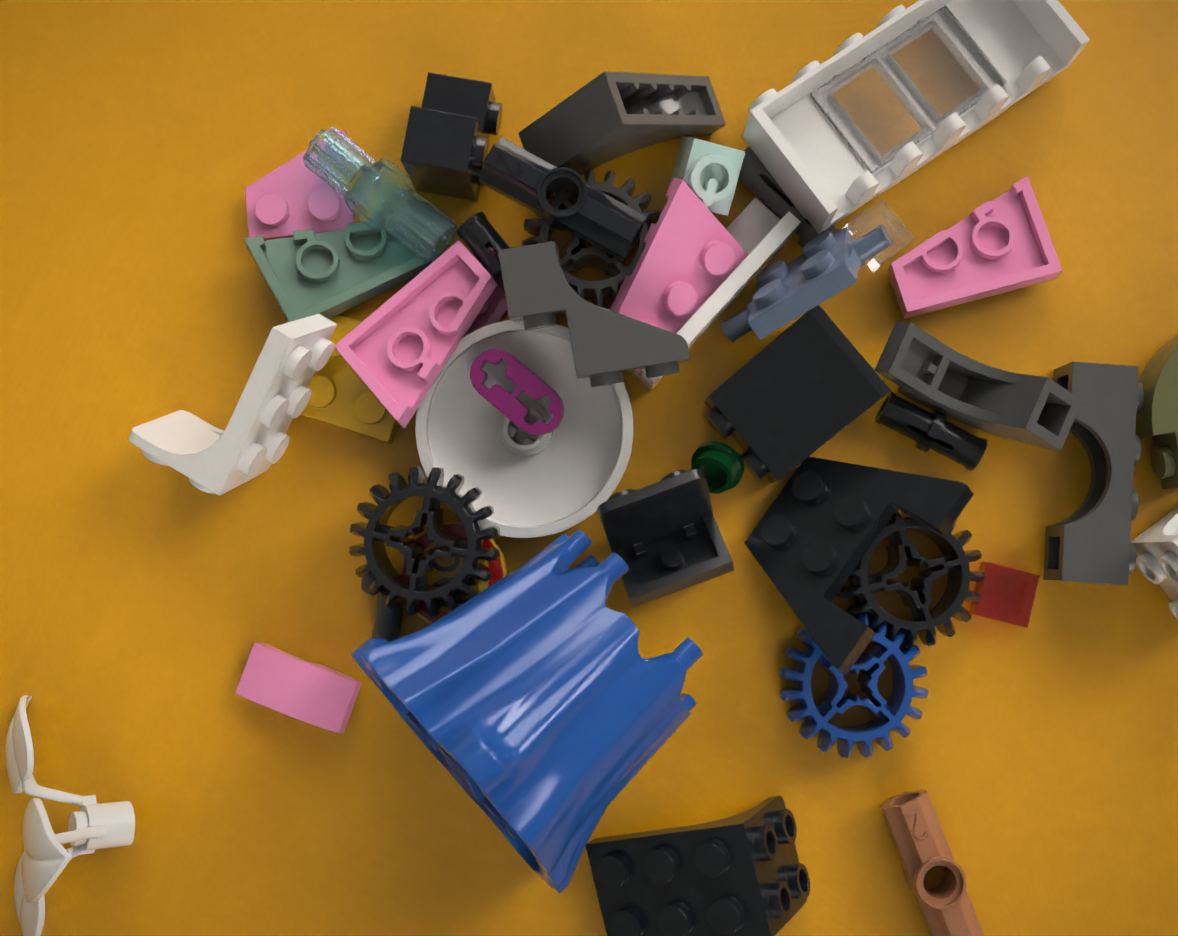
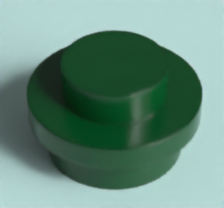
[691,441,744,493]

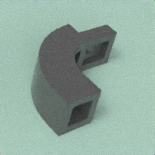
[874,321,1082,451]

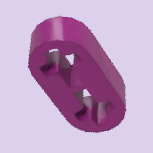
[470,349,565,435]

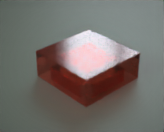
[969,562,1040,628]

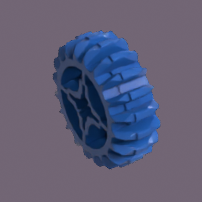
[778,612,928,758]

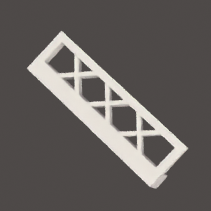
[629,197,801,390]

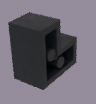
[401,72,502,201]

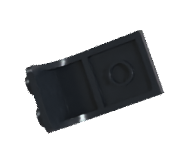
[585,796,810,936]

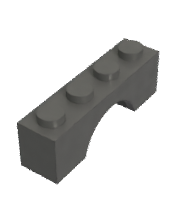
[1043,362,1144,585]

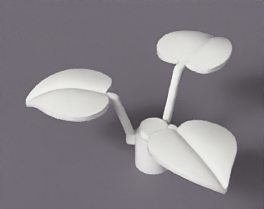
[5,695,135,936]

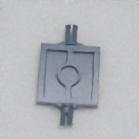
[721,224,894,342]

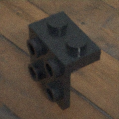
[597,469,734,608]

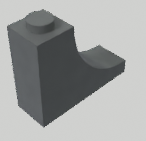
[519,71,726,175]

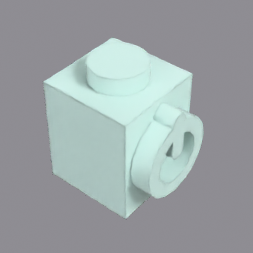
[666,136,746,216]

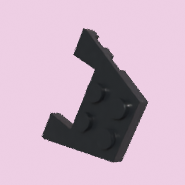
[744,456,974,675]

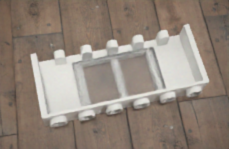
[742,0,1090,234]

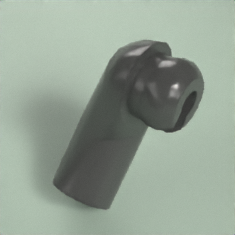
[361,573,404,641]

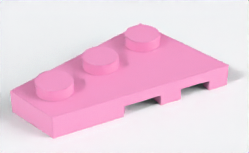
[887,175,1063,319]
[334,240,497,429]

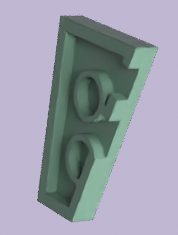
[244,215,438,322]

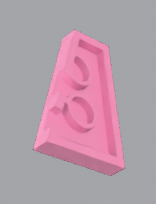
[610,178,748,374]

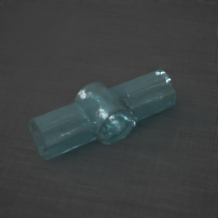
[303,126,457,264]

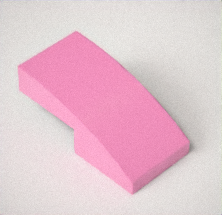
[235,642,363,733]

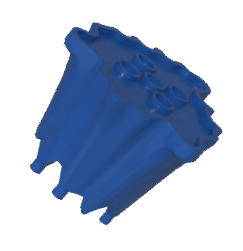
[351,530,703,894]

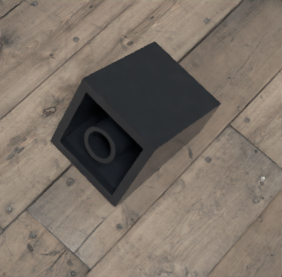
[704,305,891,483]

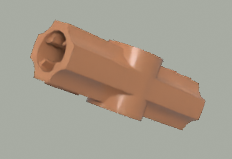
[880,789,984,936]

